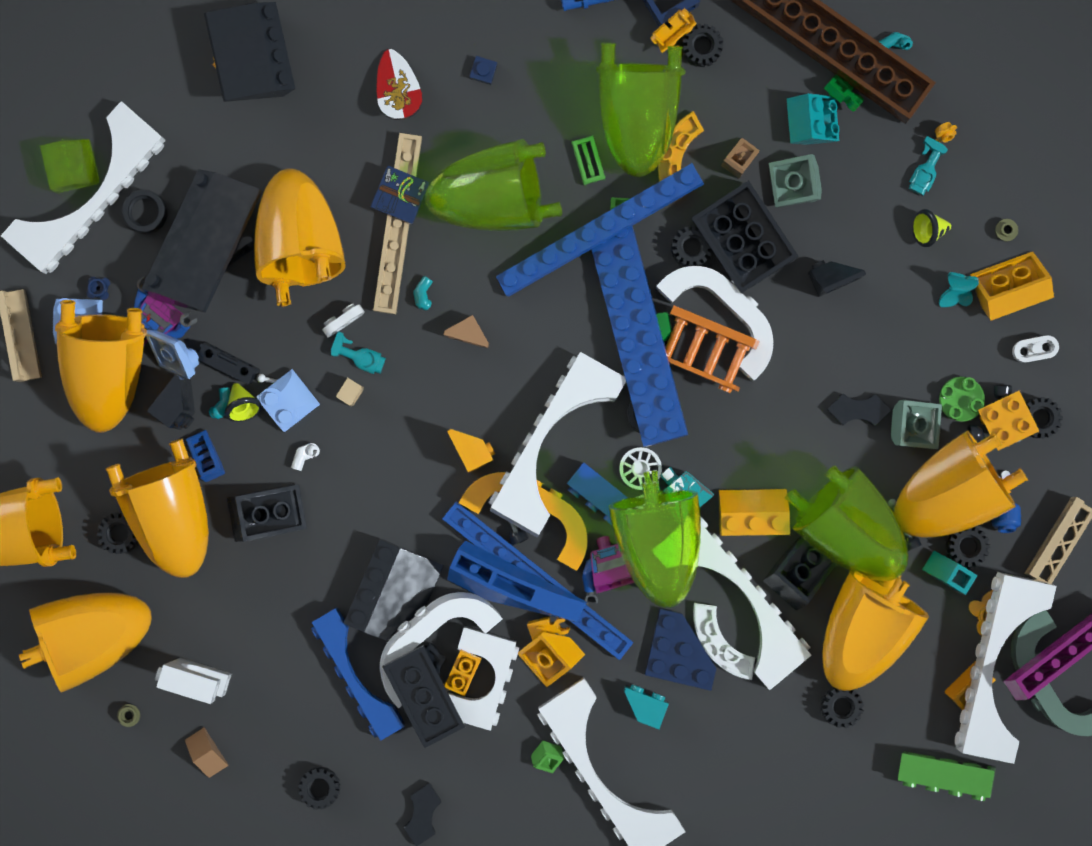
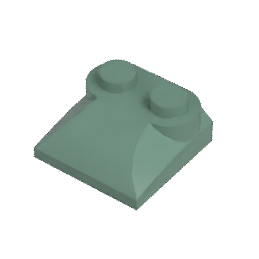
[769,154,822,208]
[891,400,942,449]

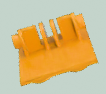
[978,391,1039,451]

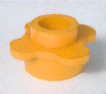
[935,122,957,143]

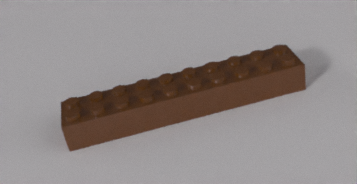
[731,0,936,124]

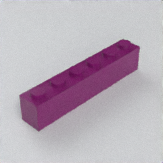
[1003,613,1092,700]

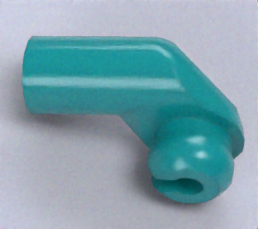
[878,32,913,50]
[413,276,433,310]

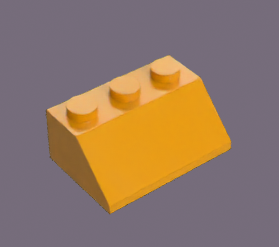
[970,251,1054,321]
[719,489,790,536]

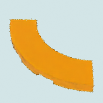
[658,111,704,182]

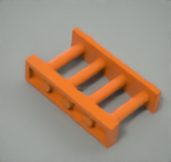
[665,305,760,393]

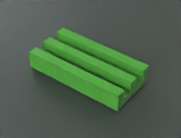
[571,136,605,186]

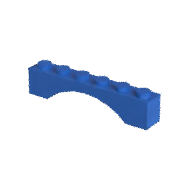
[311,607,406,741]

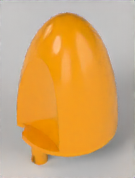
[254,169,346,307]
[55,300,147,432]
[894,431,1028,537]
[105,438,209,578]
[0,477,76,567]
[822,564,929,691]
[19,593,152,693]

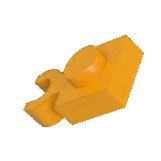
[527,616,570,641]

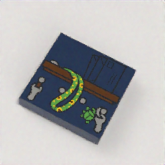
[370,166,430,225]

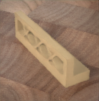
[0,289,42,382]
[1024,497,1092,584]

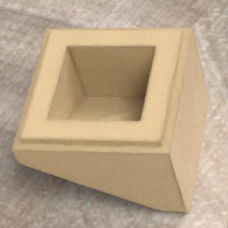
[336,378,364,406]

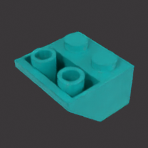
[787,93,840,145]

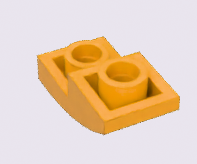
[445,649,482,696]

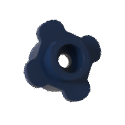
[86,277,111,300]

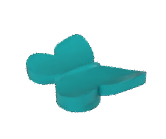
[939,272,979,307]

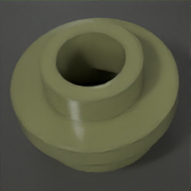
[995,219,1018,242]
[117,704,140,727]

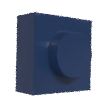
[469,56,497,85]

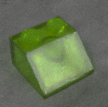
[40,139,100,193]

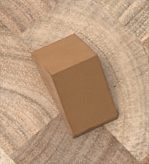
[721,138,760,179]
[444,315,489,349]
[185,728,228,778]

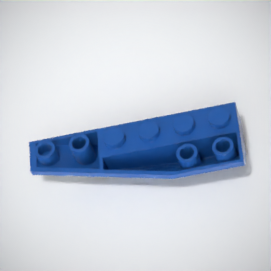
[447,541,587,622]

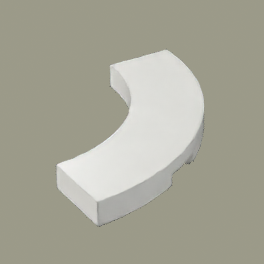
[693,603,755,680]

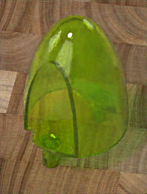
[596,43,686,177]
[425,139,562,231]
[785,465,908,581]
[608,470,701,608]

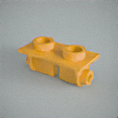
[650,8,697,53]

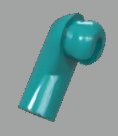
[209,387,230,419]

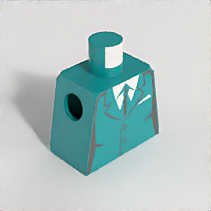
[660,467,714,523]

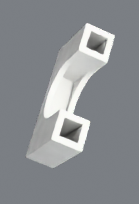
[448,626,519,731]
[155,658,232,704]

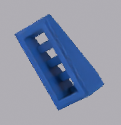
[185,430,225,482]

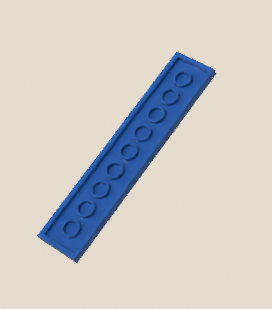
[591,226,688,447]

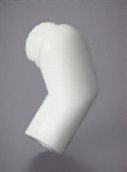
[291,443,320,471]

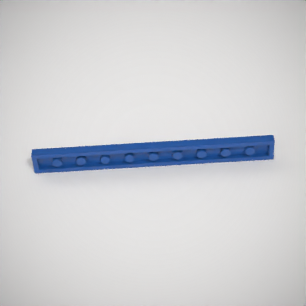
[496,163,704,297]
[442,501,634,660]

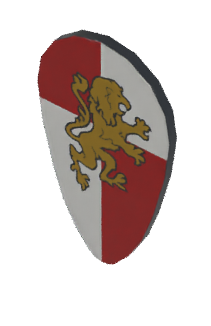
[377,49,423,120]

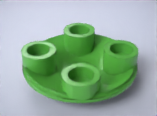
[939,377,985,422]

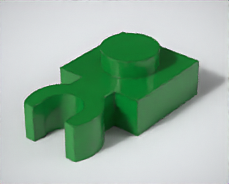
[824,74,864,112]

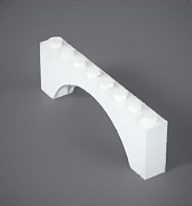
[1,101,166,274]
[489,352,626,537]
[651,515,811,690]
[955,572,1056,764]
[537,677,685,846]

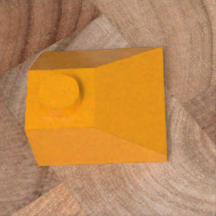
[447,429,495,472]
[518,632,585,687]

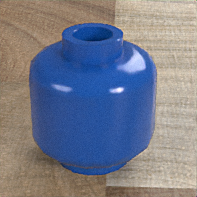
[992,503,1021,533]

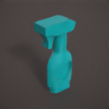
[909,136,948,196]
[331,331,386,374]

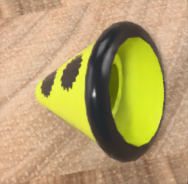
[912,209,952,247]
[224,383,262,422]

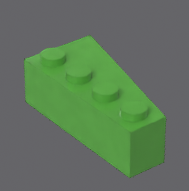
[898,751,996,801]

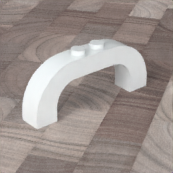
[655,266,773,382]
[380,592,502,708]

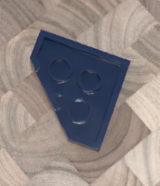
[645,609,716,691]

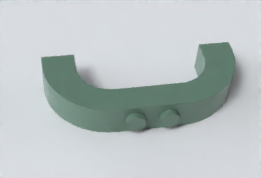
[1011,610,1092,736]

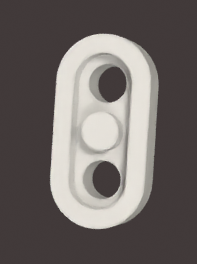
[322,304,365,337]
[1012,336,1059,363]

